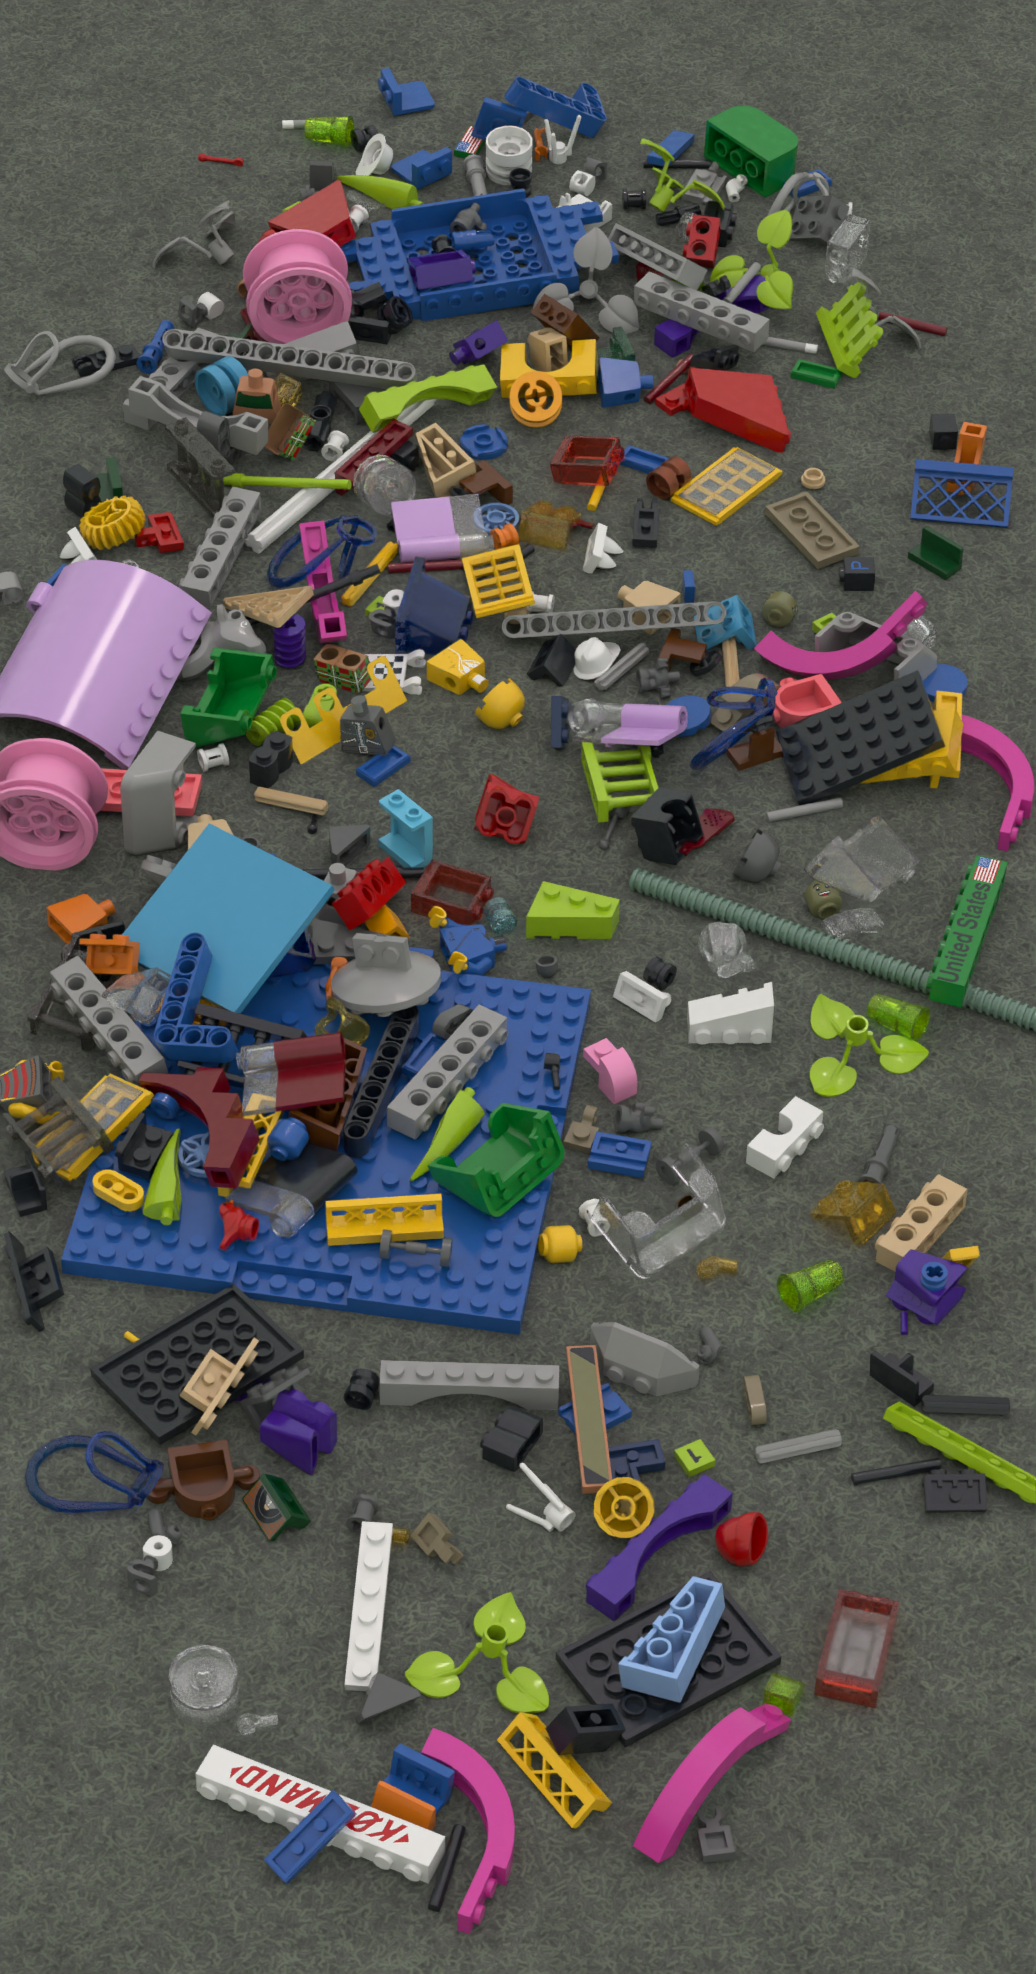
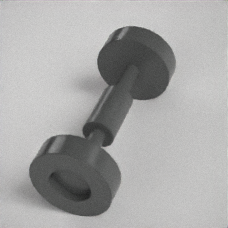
[656,1127,724,1185]
[379,1229,453,1267]

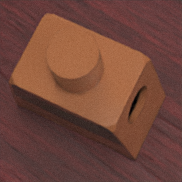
[233,368,281,424]

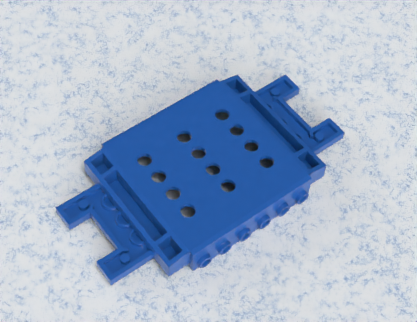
[340,189,619,321]

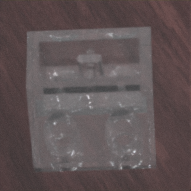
[101,967,171,1025]

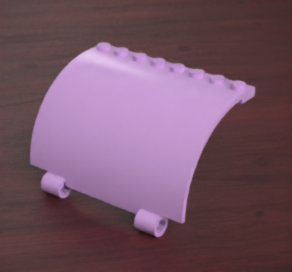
[0,560,212,770]

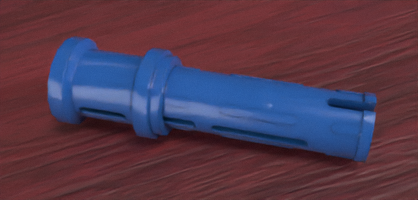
[137,320,174,374]

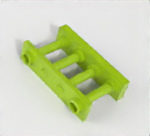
[581,740,658,823]

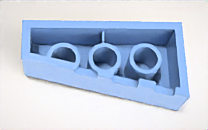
[618,1576,725,1703]

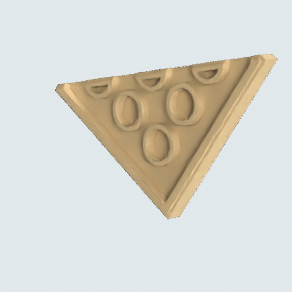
[223,586,314,628]

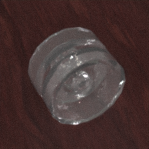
[353,455,416,516]
[168,1645,240,1726]

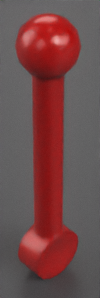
[198,153,244,167]

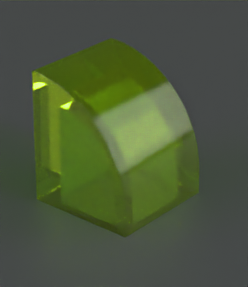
[763,1673,805,1717]

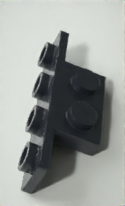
[4,1231,64,1332]

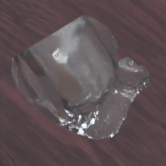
[698,922,755,978]

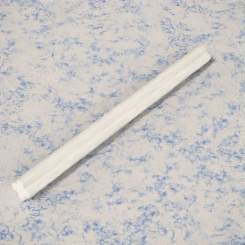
[245,399,437,554]

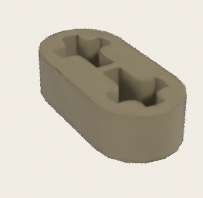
[742,1375,767,1426]

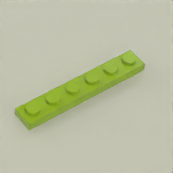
[883,1401,1036,1504]

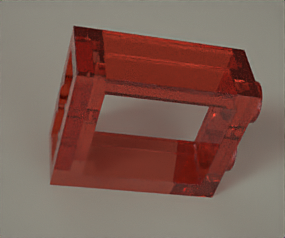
[550,435,625,486]
[411,859,494,925]

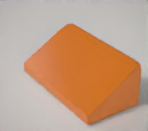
[371,1781,436,1831]

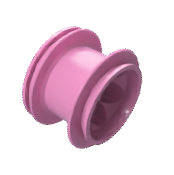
[243,229,352,344]
[0,738,108,871]

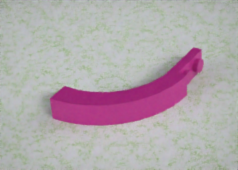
[299,521,347,644]
[754,591,928,680]
[961,715,1034,851]
[633,1703,792,1863]
[421,1728,515,1934]

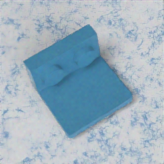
[694,595,757,650]

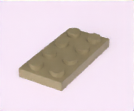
[765,491,860,569]

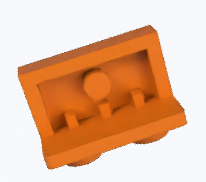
[79,934,140,976]

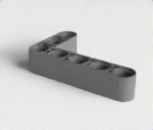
[197,411,271,475]

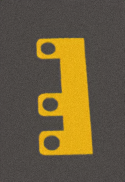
[280,656,407,764]

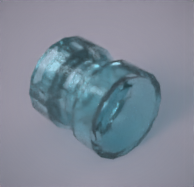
[483,897,518,934]

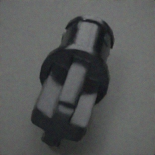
[655,203,701,226]

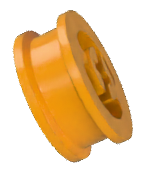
[510,371,562,428]

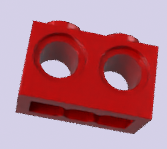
[683,215,721,269]

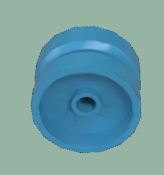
[195,356,248,416]

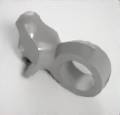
[176,604,267,681]

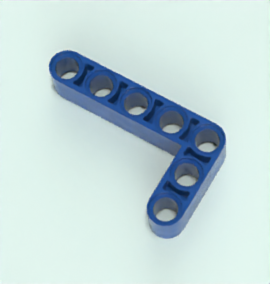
[504,76,607,138]
[153,932,238,1063]

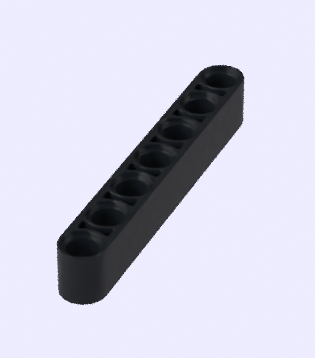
[343,1005,419,1158]

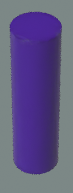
[900,1311,908,1335]

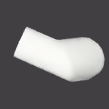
[726,174,748,202]

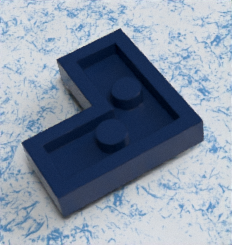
[551,696,573,749]
[608,1439,665,1481]

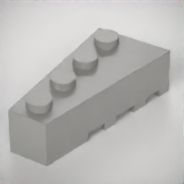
[262,321,360,386]

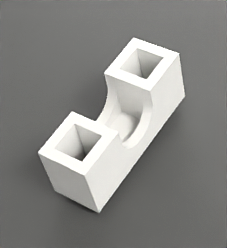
[746,1096,824,1179]

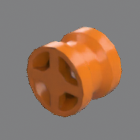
[490,523,519,550]

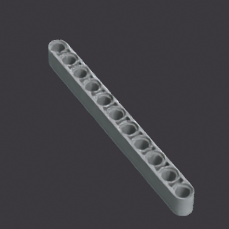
[163,329,418,389]

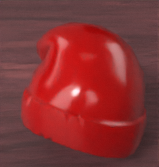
[715,1512,768,1567]

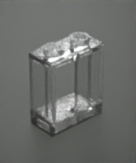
[825,214,870,286]

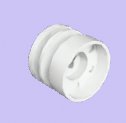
[486,126,532,185]

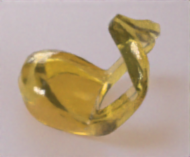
[314,997,370,1045]

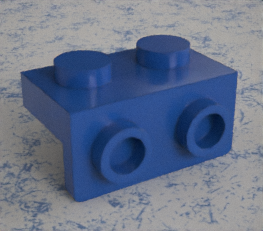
[384,1743,455,1815]

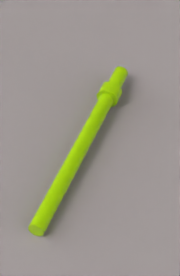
[214,473,351,489]

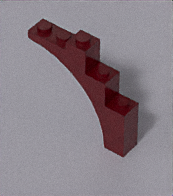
[139,1067,260,1188]

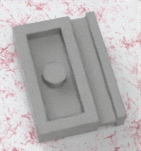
[681,169,727,204]

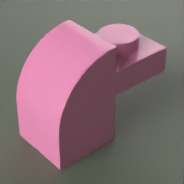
[583,1038,637,1104]

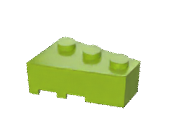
[526,881,620,939]

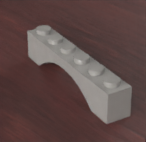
[128,376,268,455]
[380,1360,559,1410]

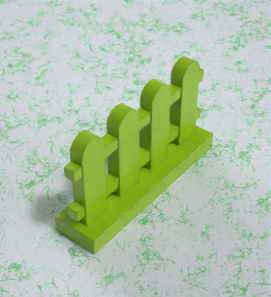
[816,282,883,378]

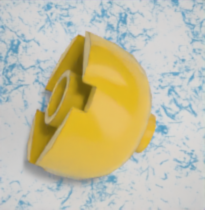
[475,678,525,729]
[594,1477,655,1538]

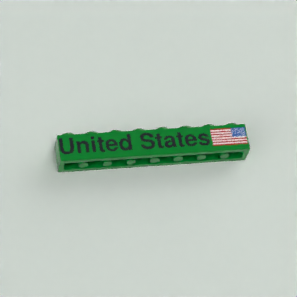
[926,855,1008,1007]

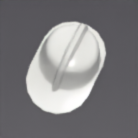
[356,134,393,176]
[573,637,621,680]

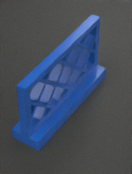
[910,459,1014,528]

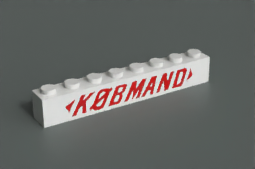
[196,1745,445,1884]

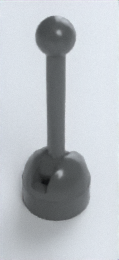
[599,796,631,850]

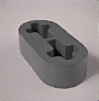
[432,1004,473,1040]

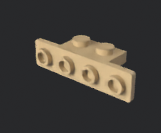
[180,1338,259,1436]

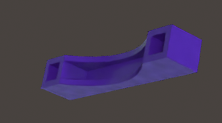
[654,274,770,358]
[586,1474,733,1621]

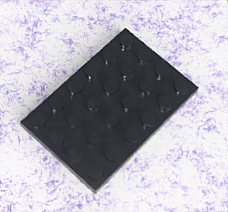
[776,670,945,805]
[90,1284,304,1445]
[555,1571,782,1747]

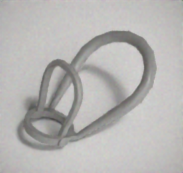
[767,172,830,216]
[4,331,116,395]

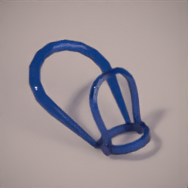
[267,515,377,588]
[689,678,778,770]
[25,1431,164,1513]

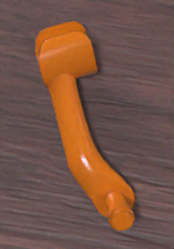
[534,127,548,162]
[325,957,348,1002]

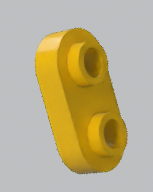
[93,1170,144,1211]

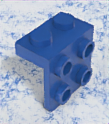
[378,68,435,116]
[391,147,452,190]

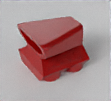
[473,774,539,844]

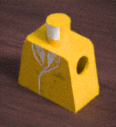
[427,639,489,695]

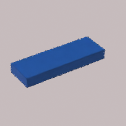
[647,130,695,166]
[264,1790,357,1884]

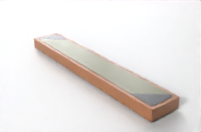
[566,1345,612,1494]

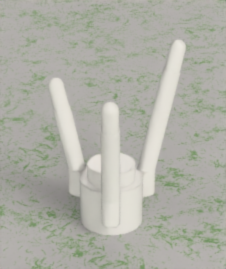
[544,115,581,164]
[506,1463,576,1532]

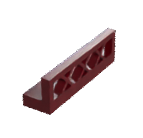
[334,419,413,496]

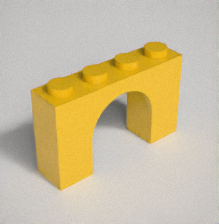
[500,339,598,398]
[861,708,963,784]

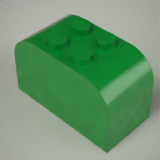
[704,106,798,198]

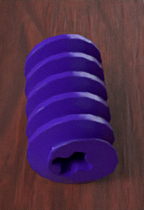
[273,614,306,668]

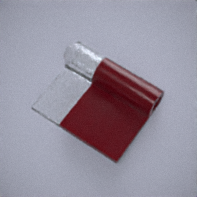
[236,1032,346,1116]

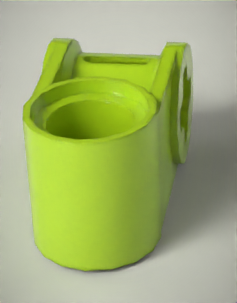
[303,684,337,728]

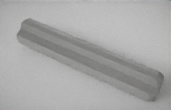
[594,643,649,692]
[755,1429,842,1464]

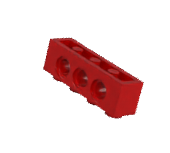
[332,856,406,930]

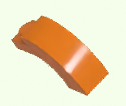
[946,422,987,495]

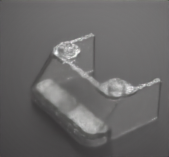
[590,1143,726,1279]

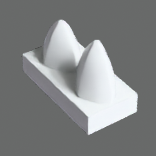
[583,523,624,573]
[60,527,97,564]
[613,971,671,1022]

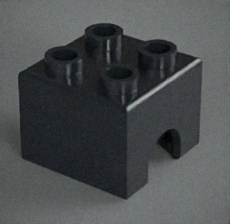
[631,787,704,865]

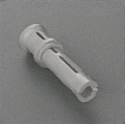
[463,154,487,196]

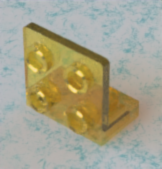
[518,500,581,550]
[810,1180,896,1245]

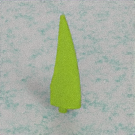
[336,175,424,209]
[409,1087,485,1181]
[143,1128,182,1225]

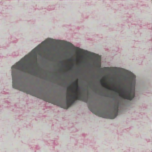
[697,1807,735,1863]

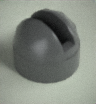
[536,954,558,978]

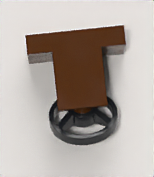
[448,460,513,509]
[658,628,722,676]
[727,715,783,771]

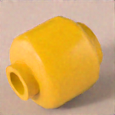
[538,1225,582,1263]

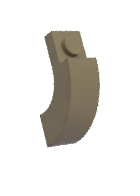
[710,673,781,737]

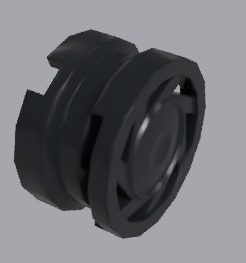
[377,296,413,334]

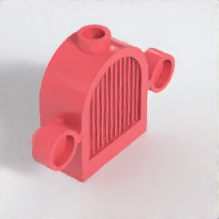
[768,674,842,728]

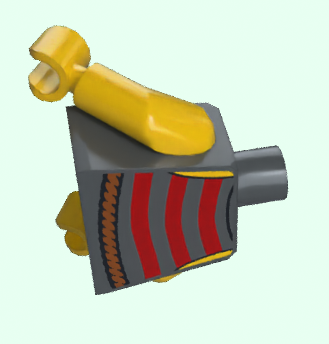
[0,1055,65,1130]

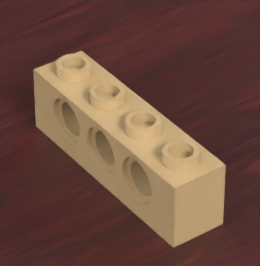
[875,1174,967,1272]

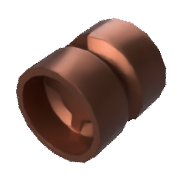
[646,456,692,500]

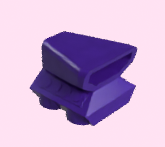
[886,1249,968,1325]
[260,1389,337,1476]

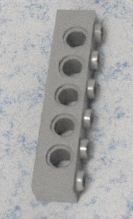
[608,223,707,290]
[634,272,770,352]
[122,328,222,431]
[179,487,262,608]
[50,956,168,1087]
[387,1005,509,1140]

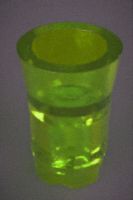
[304,116,354,147]
[866,993,930,1042]
[777,1259,844,1312]

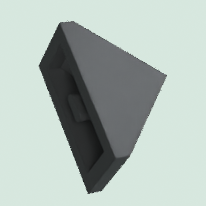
[310,160,336,191]
[329,824,371,866]
[355,1672,421,1724]

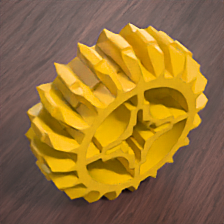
[79,496,146,550]

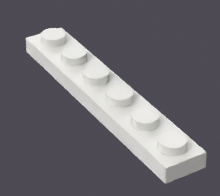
[345,1521,393,1691]

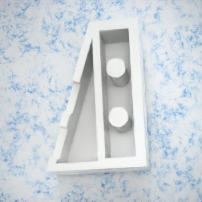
[687,982,774,1044]

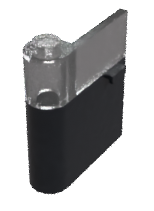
[225,1143,358,1238]

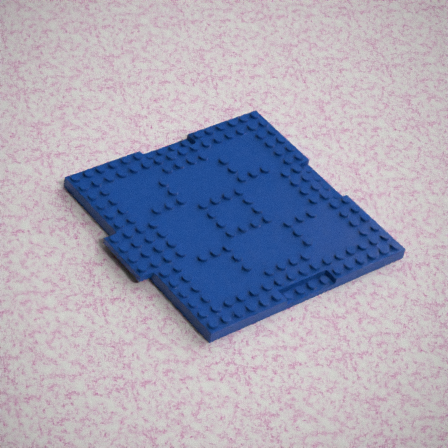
[61,947,591,1335]

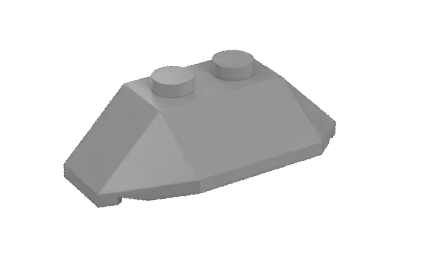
[590,1322,700,1397]

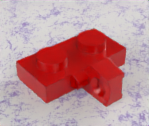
[655,383,691,416]
[134,512,184,553]

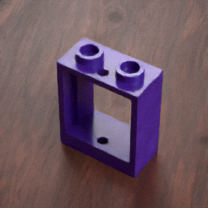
[408,250,476,289]

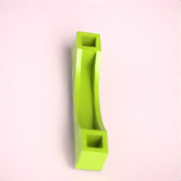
[359,364,497,433]

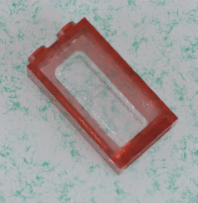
[814,1589,900,1708]

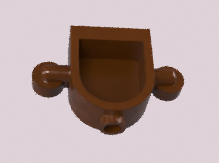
[146,1439,260,1521]

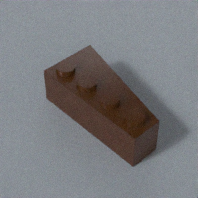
[288,1038,367,1152]

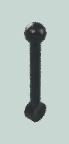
[307,794,324,834]

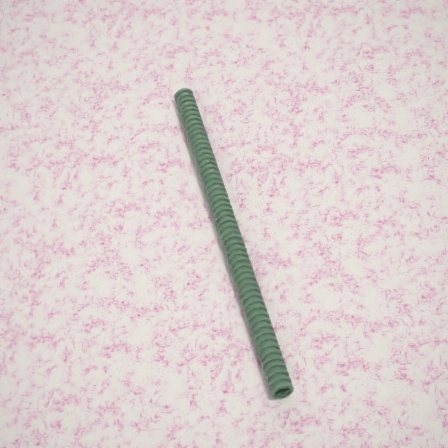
[629,868,1036,1033]

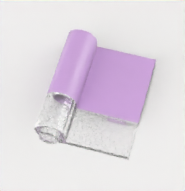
[391,494,494,563]
[572,702,688,747]

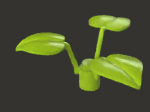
[640,138,725,213]
[710,210,793,310]
[810,994,929,1097]
[405,1592,549,1713]

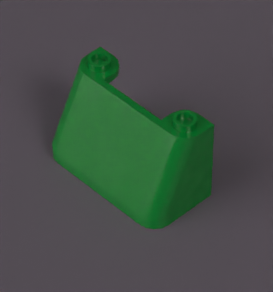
[180,647,277,748]
[428,1103,565,1217]

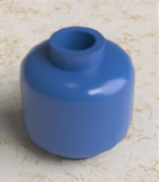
[267,1117,309,1161]

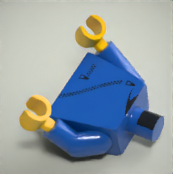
[428,906,507,976]

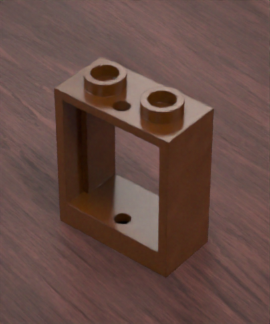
[531,293,600,347]

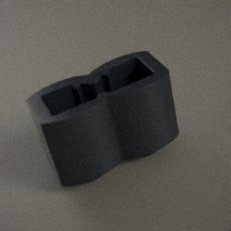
[63,463,102,518]
[249,731,293,788]
[480,1405,543,1472]

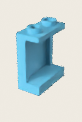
[378,789,433,868]

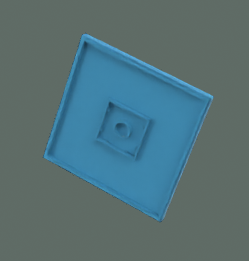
[122,823,335,1014]

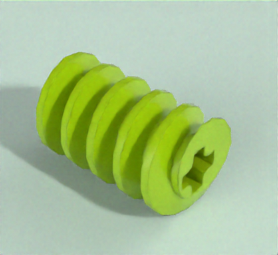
[246,697,301,746]

